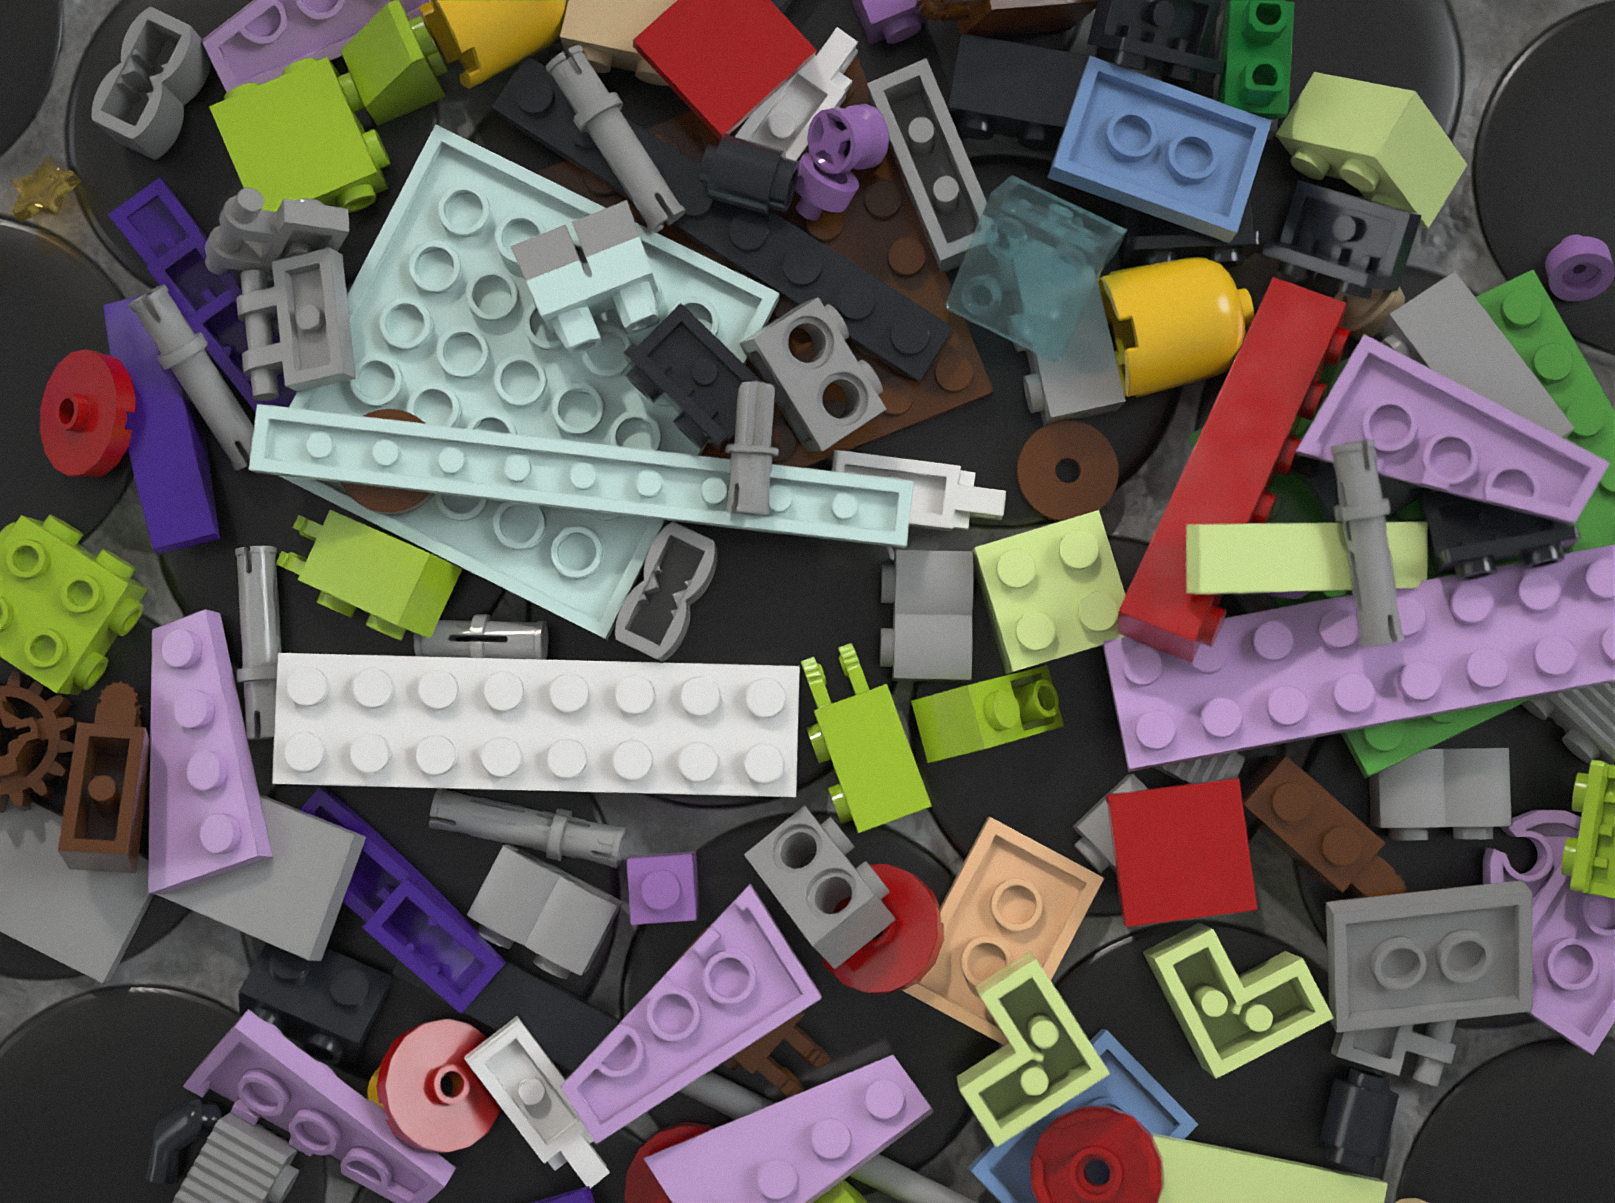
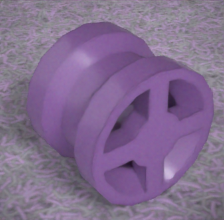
[807,104,889,174]

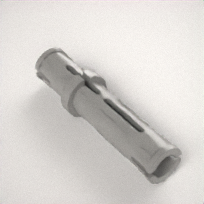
[546,45,686,234]
[128,284,254,470]
[1330,439,1404,646]
[235,546,282,740]
[429,788,627,868]

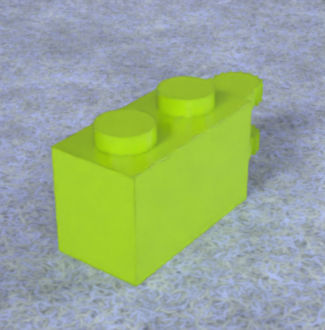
[276,510,462,640]
[801,643,932,833]

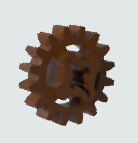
[0,671,79,813]

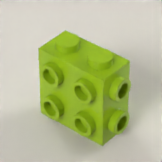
[209,56,391,213]
[0,514,148,695]

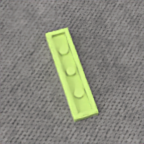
[1187,522,1428,594]
[1151,1133,1388,1203]

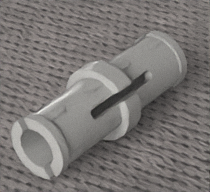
[414,614,549,660]

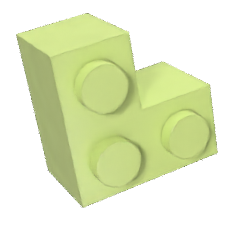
[1276,72,1467,228]
[1143,923,1333,1079]
[956,951,1110,1147]

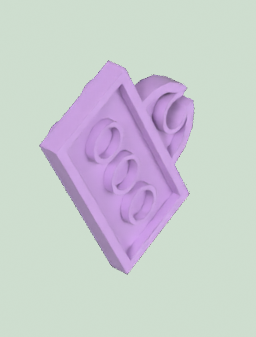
[1483,810,1615,1055]

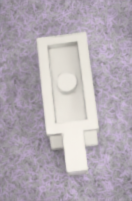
[735,27,858,161]
[832,450,1006,531]
[465,1016,610,1188]

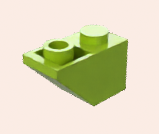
[340,0,448,126]
[911,665,1064,763]

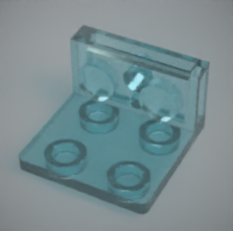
[945,175,1127,362]

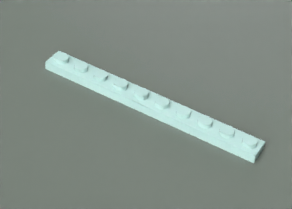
[249,404,914,548]

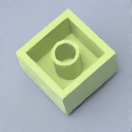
[972,510,1126,674]

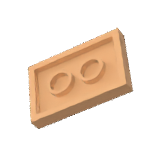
[902,816,1104,1045]

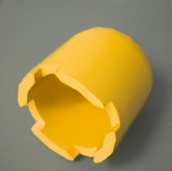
[419,0,568,89]
[1097,257,1254,398]

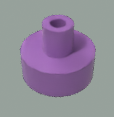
[795,152,859,221]
[1545,235,1615,301]

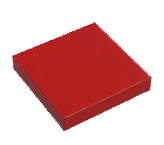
[633,0,817,141]
[1106,778,1257,927]

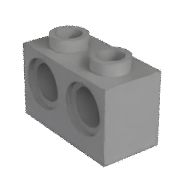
[739,297,886,452]
[744,805,896,969]

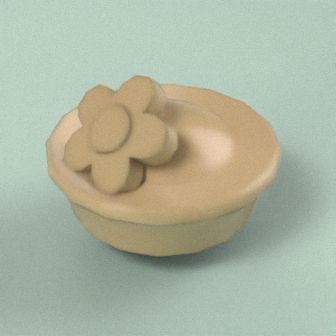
[1334,285,1405,340]

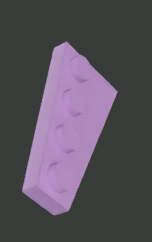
[202,0,430,92]
[1296,335,1610,525]
[148,609,273,895]
[560,883,822,1144]
[183,1009,456,1203]
[643,1055,934,1203]

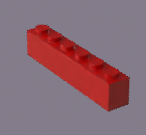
[1118,277,1351,663]

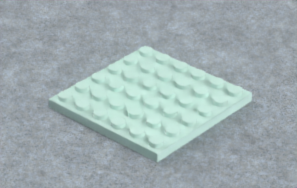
[278,124,780,640]

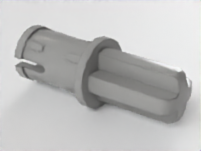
[726,382,779,515]

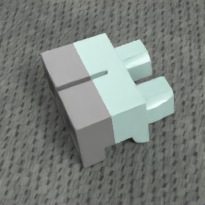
[510,200,659,357]

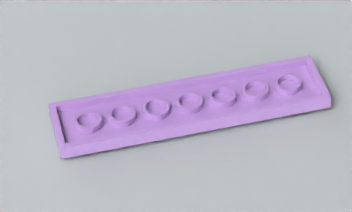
[1103,545,1615,772]

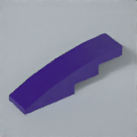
[108,177,297,412]
[103,292,220,555]
[300,785,506,1014]

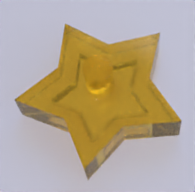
[11,156,81,222]

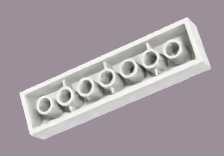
[272,653,800,797]

